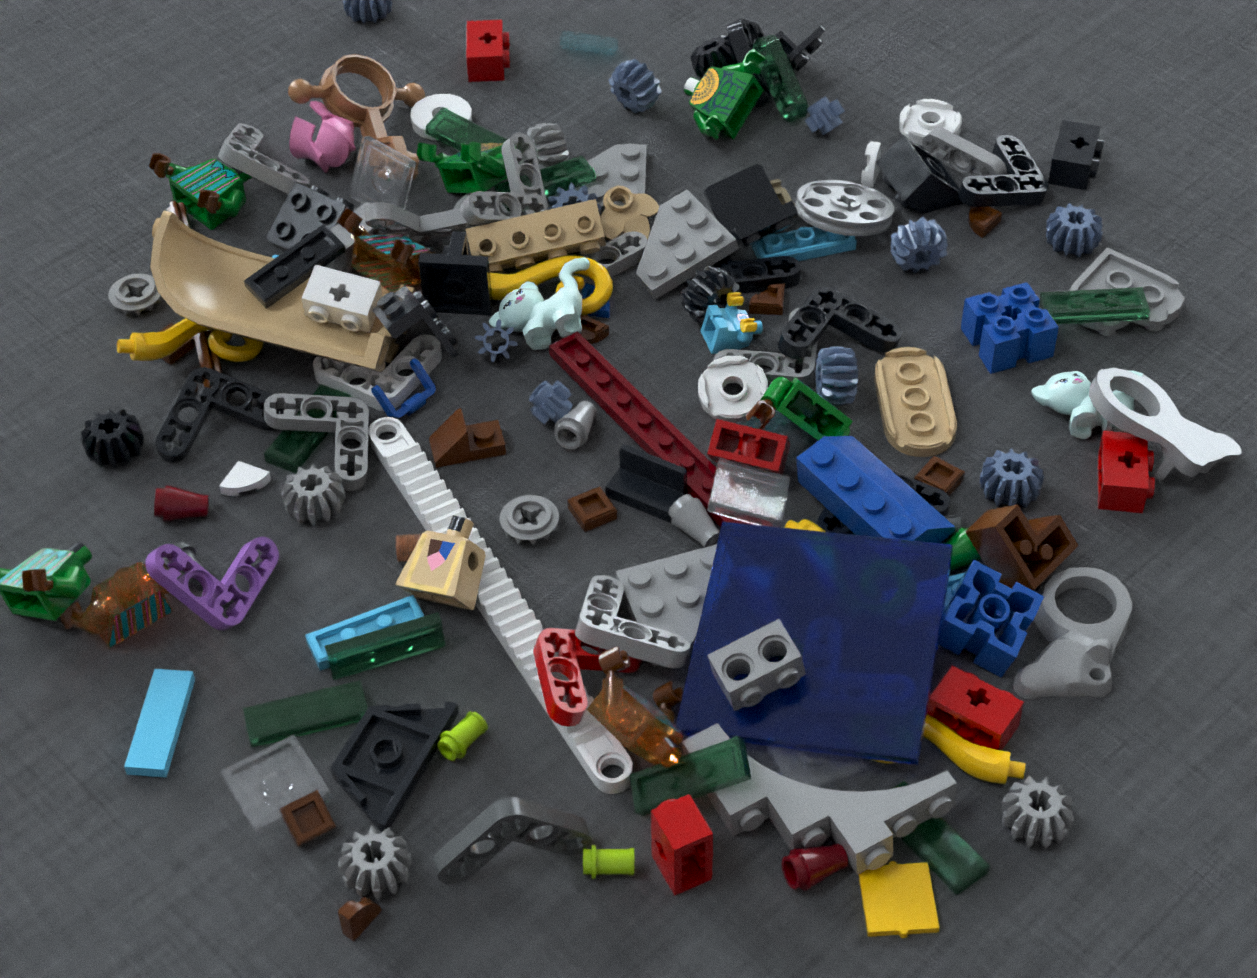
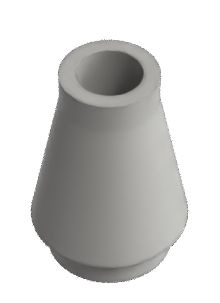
[554,401,597,450]
[668,494,722,547]

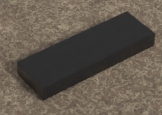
[244,224,346,309]

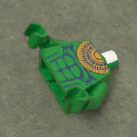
[684,49,766,140]
[417,142,515,193]

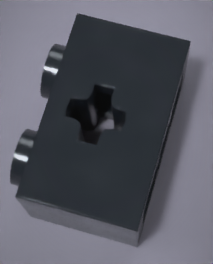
[1048,120,1104,190]

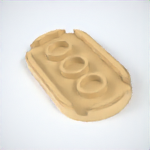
[874,347,957,457]

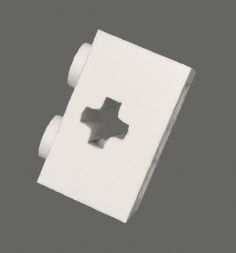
[302,264,382,333]

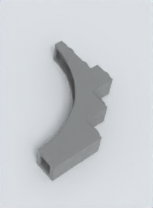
[682,723,957,875]

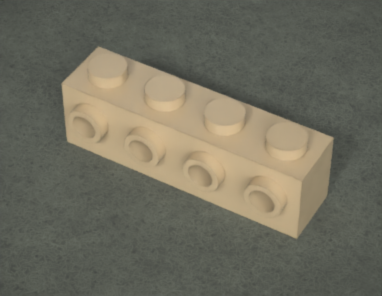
[466,199,606,273]

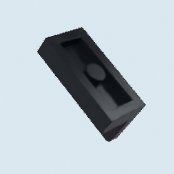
[605,444,687,523]

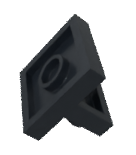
[418,231,493,316]

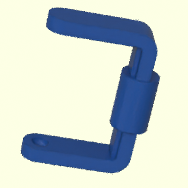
[371,358,436,419]

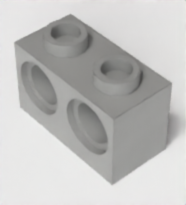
[707,619,806,711]

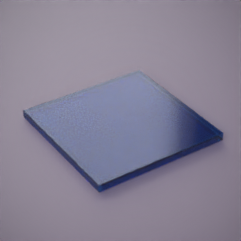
[675,522,953,765]

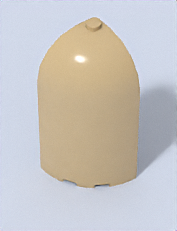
[150,210,416,372]

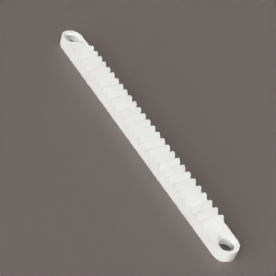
[368,417,633,794]

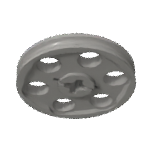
[795,180,894,236]

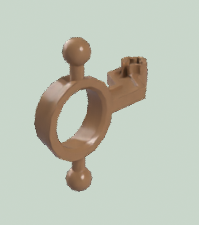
[288,54,425,180]

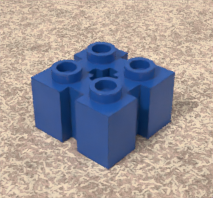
[961,282,1059,374]
[933,560,1044,677]

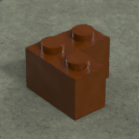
[965,505,1079,590]

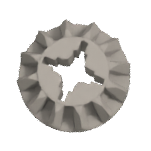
[108,274,161,316]
[500,495,559,545]

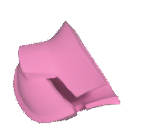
[289,101,356,173]

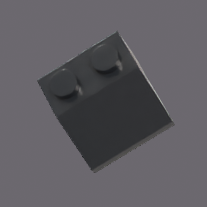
[876,135,963,214]

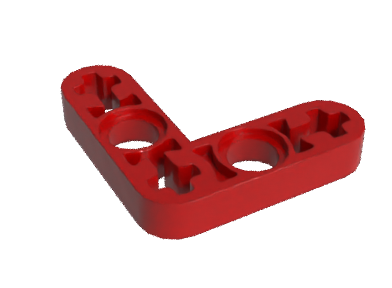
[533,628,643,727]

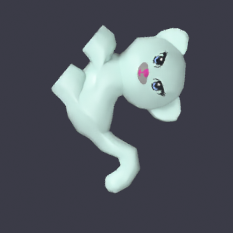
[489,257,590,350]
[1031,370,1143,439]

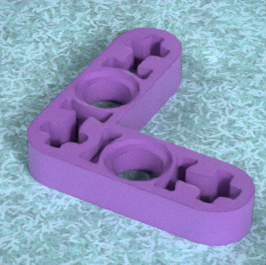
[146,537,279,631]

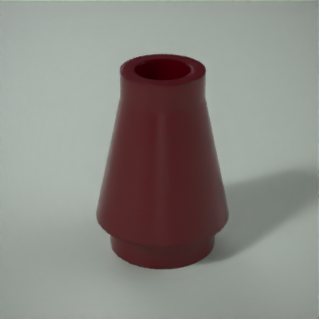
[154,485,209,521]
[782,843,848,891]

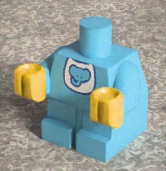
[700,292,763,354]

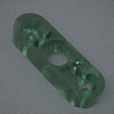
[753,35,808,122]

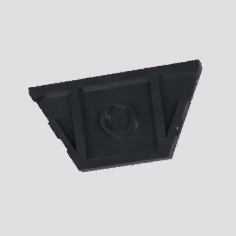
[330,702,459,832]

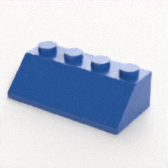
[796,436,955,569]

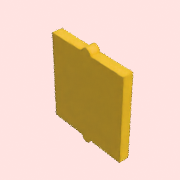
[858,861,939,938]

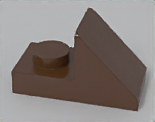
[429,408,506,468]

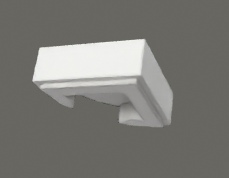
[861,141,881,187]
[219,461,271,496]

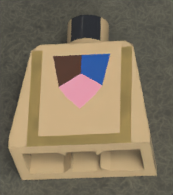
[396,515,486,610]

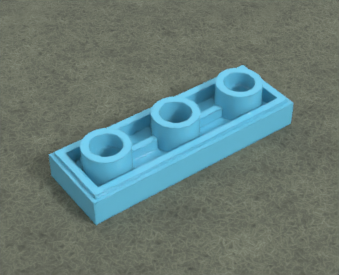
[752,226,857,261]

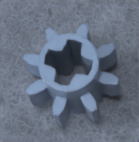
[804,96,845,135]
[475,319,517,362]
[529,380,573,424]

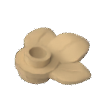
[600,185,659,241]

